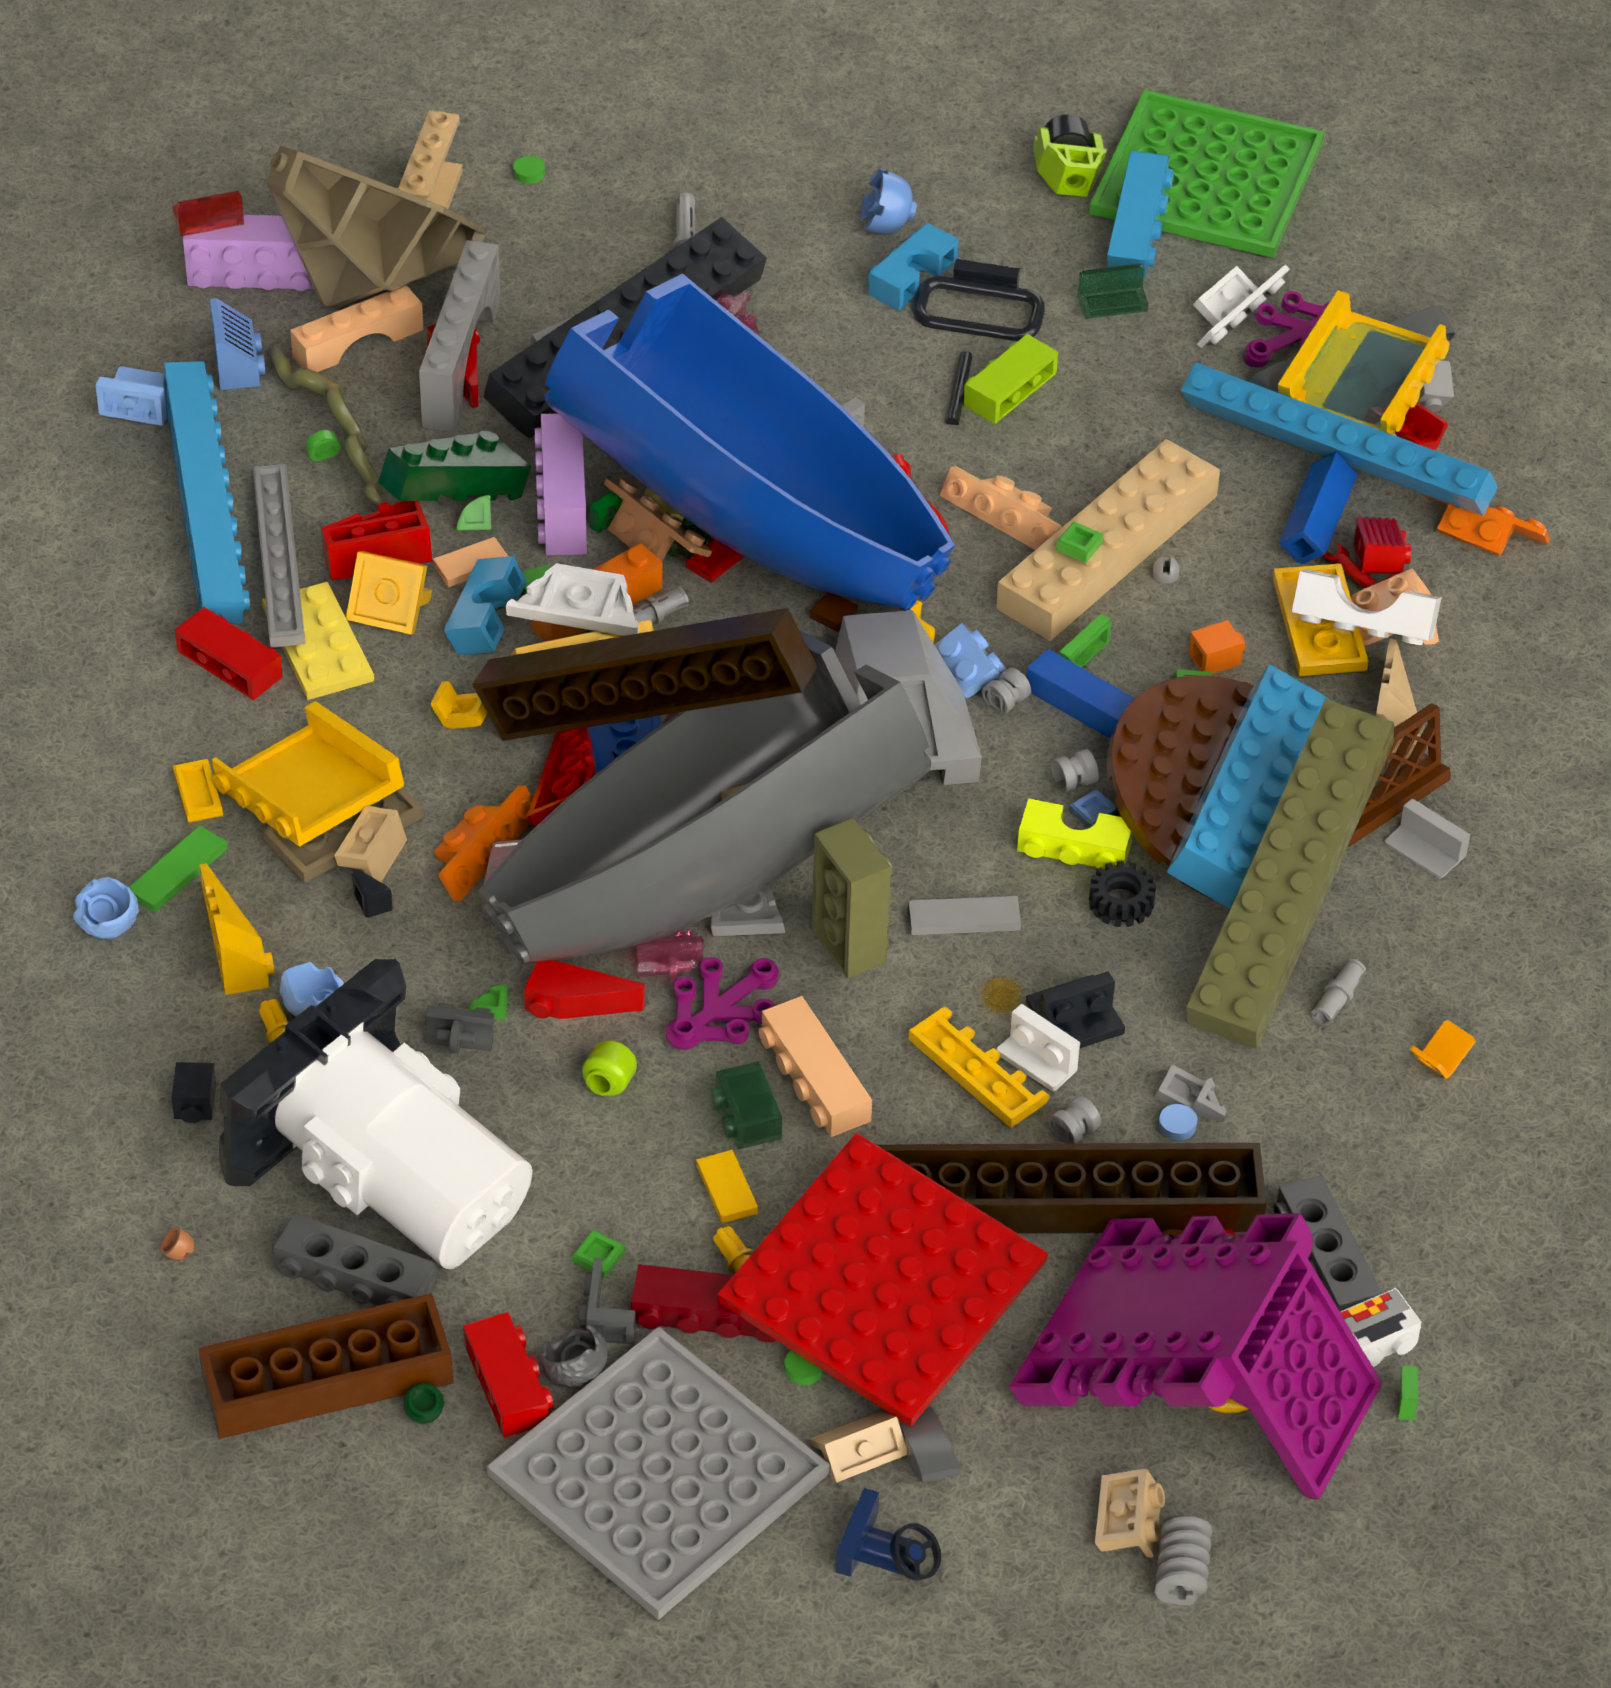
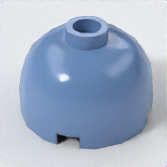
[861,168,917,235]

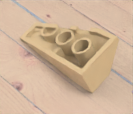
[1376,639,1421,765]

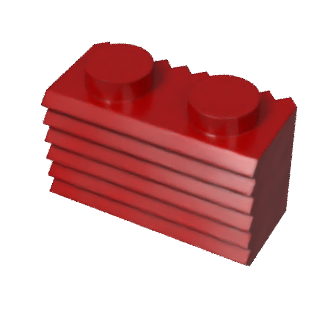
[1353,515,1411,574]

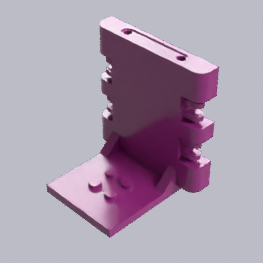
[1009,1213,1382,1499]

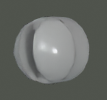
[1152,556,1180,583]

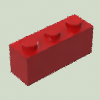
[175,607,283,701]
[463,1312,553,1438]

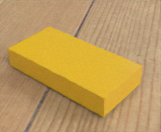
[173,759,223,823]
[696,1149,758,1224]

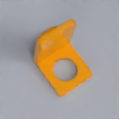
[1409,1020,1476,1079]

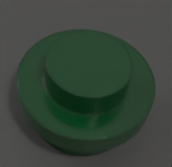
[404,1383,444,1424]

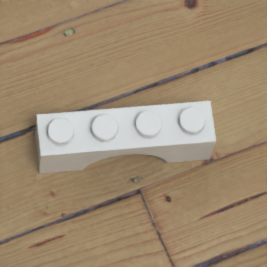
[1292,569,1442,645]

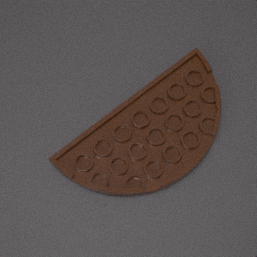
[1107,675,1254,898]

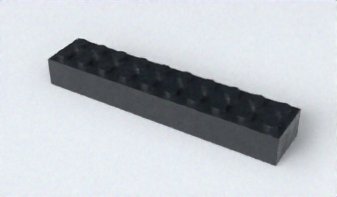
[483,217,767,438]

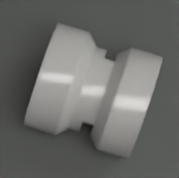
[982,668,1031,716]
[1051,749,1099,793]
[1048,1096,1101,1144]

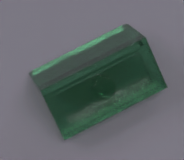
[1078,264,1149,319]

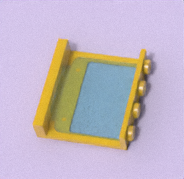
[1278,290,1449,435]

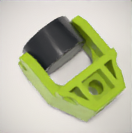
[1033,114,1107,197]

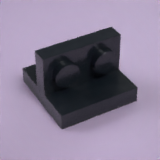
[1026,971,1125,1049]

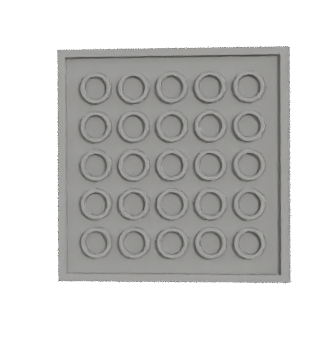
[487,1326,830,1620]

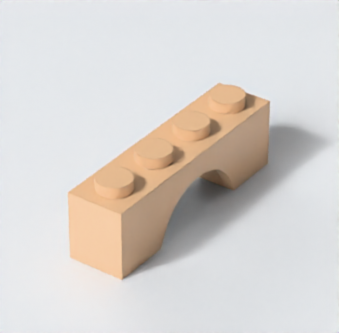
[290,285,424,372]

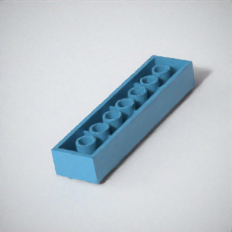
[1167,664,1330,909]

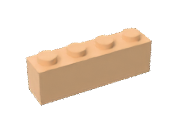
[759,996,872,1137]

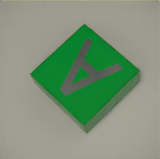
[589,491,623,533]

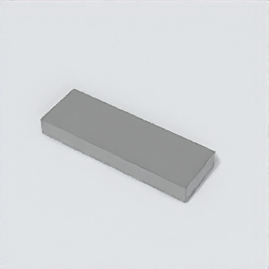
[908,896,1021,935]

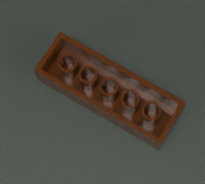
[198,1293,453,1439]

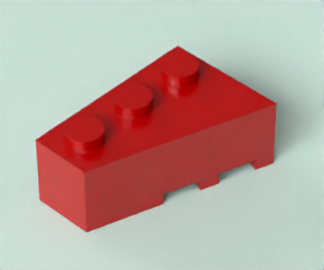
[321,501,433,581]

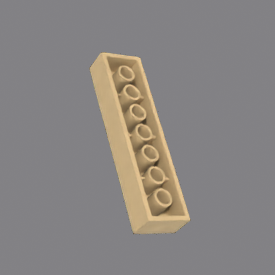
[996,439,1220,641]

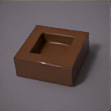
[810,593,858,632]

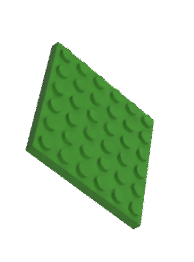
[1089,90,1325,258]

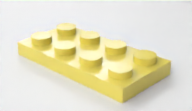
[262,582,374,700]

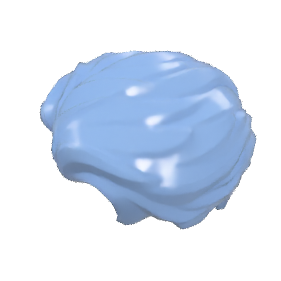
[73,877,139,939]
[280,962,344,1017]

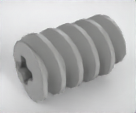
[1155,1515,1213,1606]

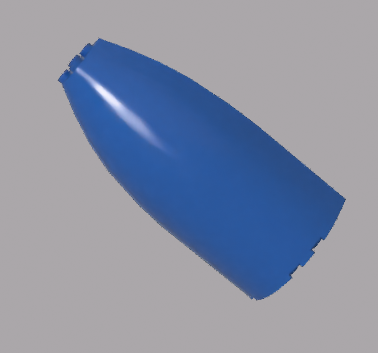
[544,274,955,611]

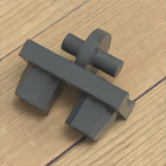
[425,1003,495,1053]

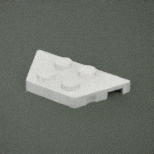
[506,563,639,636]

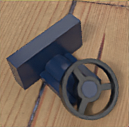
[836,1488,941,1581]

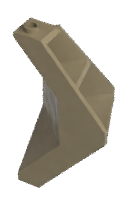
[266,145,488,310]

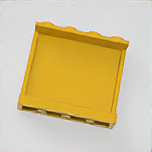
[211,701,404,847]

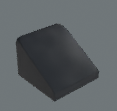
[352,870,393,918]

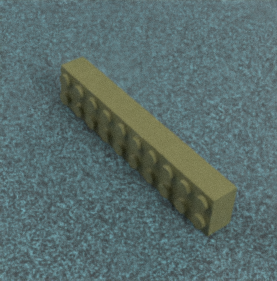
[1186,699,1394,1049]

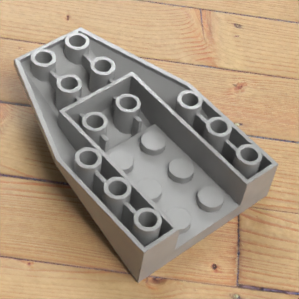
[835,610,982,785]

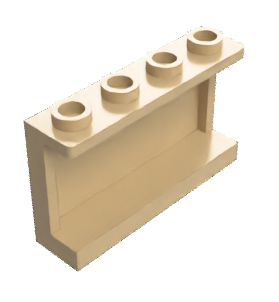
[398,110,463,208]

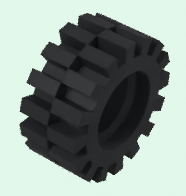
[1089,861,1156,927]

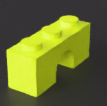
[1017,798,1133,870]

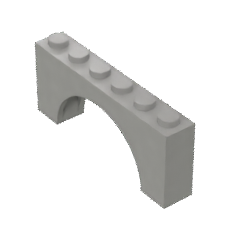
[419,240,501,432]

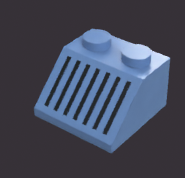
[210,298,265,390]

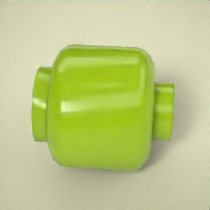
[582,1040,637,1096]

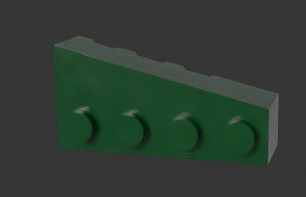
[378,430,532,501]

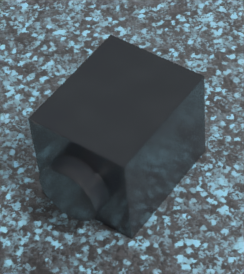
[171,1062,216,1123]

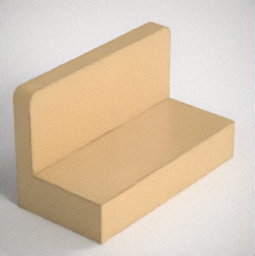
[334,806,407,882]
[810,1412,908,1483]

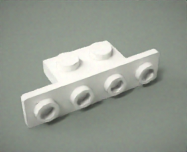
[1193,264,1290,348]

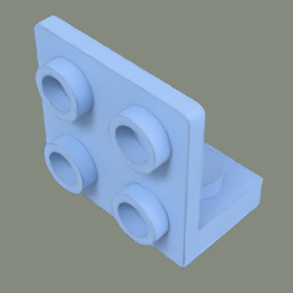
[95,366,167,426]

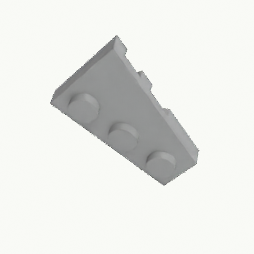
[711,885,786,937]

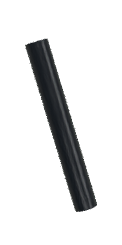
[946,351,973,426]

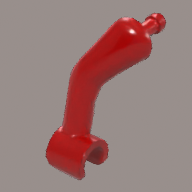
[1323,543,1395,589]

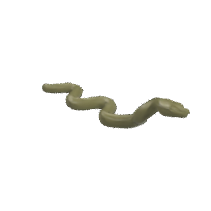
[270,345,383,505]

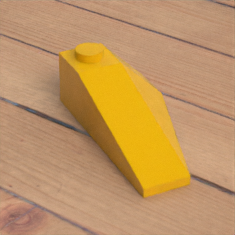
[199,863,275,995]

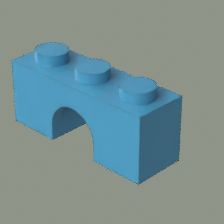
[867,223,959,311]
[444,556,527,655]

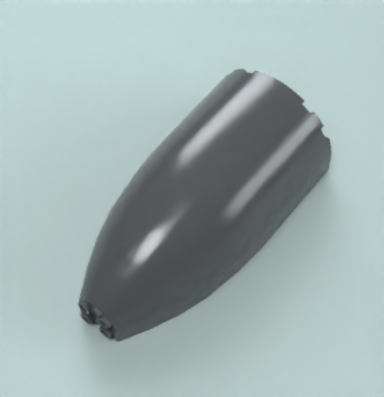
[478,630,931,965]

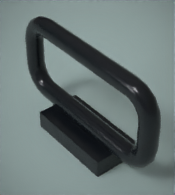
[913,259,1045,341]

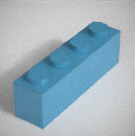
[1107,151,1174,278]

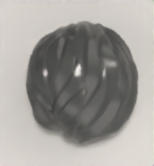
[540,1325,608,1387]

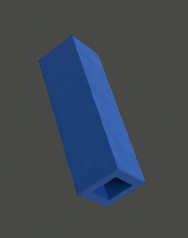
[1279,451,1358,564]
[1026,649,1135,738]

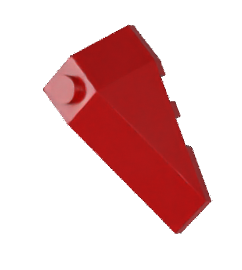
[527,727,597,827]

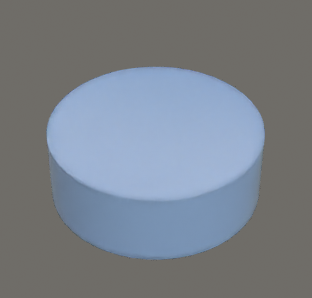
[1159,1104,1197,1141]

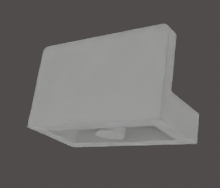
[1384,798,1470,879]

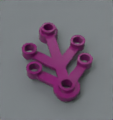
[1243,291,1330,368]
[666,957,779,1050]

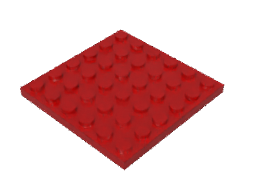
[717,1133,1048,1427]

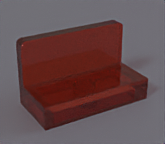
[172,191,244,237]

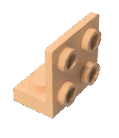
[1351,568,1439,645]

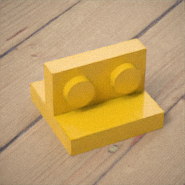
[346,551,432,635]

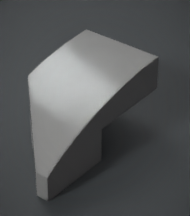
[1154,1064,1227,1121]

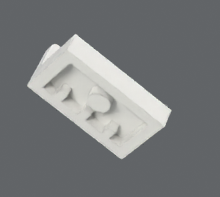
[997,1003,1080,1091]

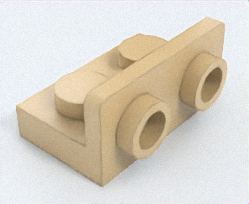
[1095,1468,1165,1557]

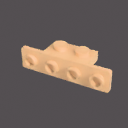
[940,466,1061,550]

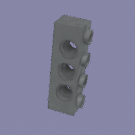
[1273,1175,1383,1312]
[273,1213,437,1305]

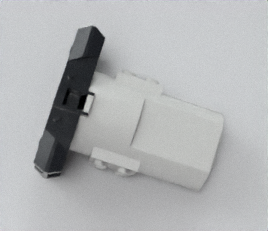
[219,959,532,1269]

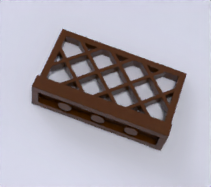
[1348,703,1451,847]

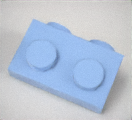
[934,623,1006,698]

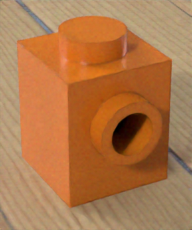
[1188,620,1246,674]

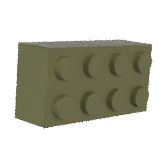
[812,818,893,978]

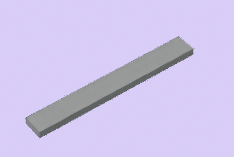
[252,464,306,648]

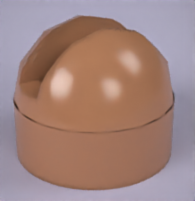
[160,1226,195,1261]

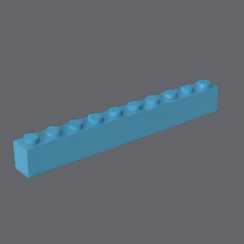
[163,361,250,624]
[1181,362,1498,516]

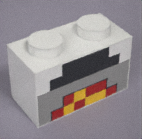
[1340,1288,1421,1367]

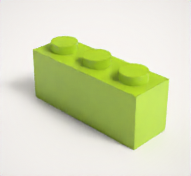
[963,334,1058,424]

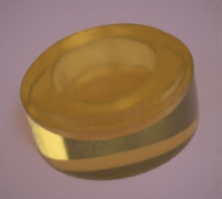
[984,977,1021,1013]

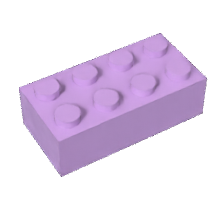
[183,213,314,291]
[535,414,587,555]

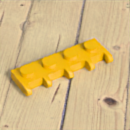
[908,1006,1050,1128]

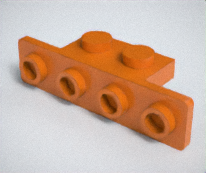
[1424,494,1550,556]
[433,785,533,901]

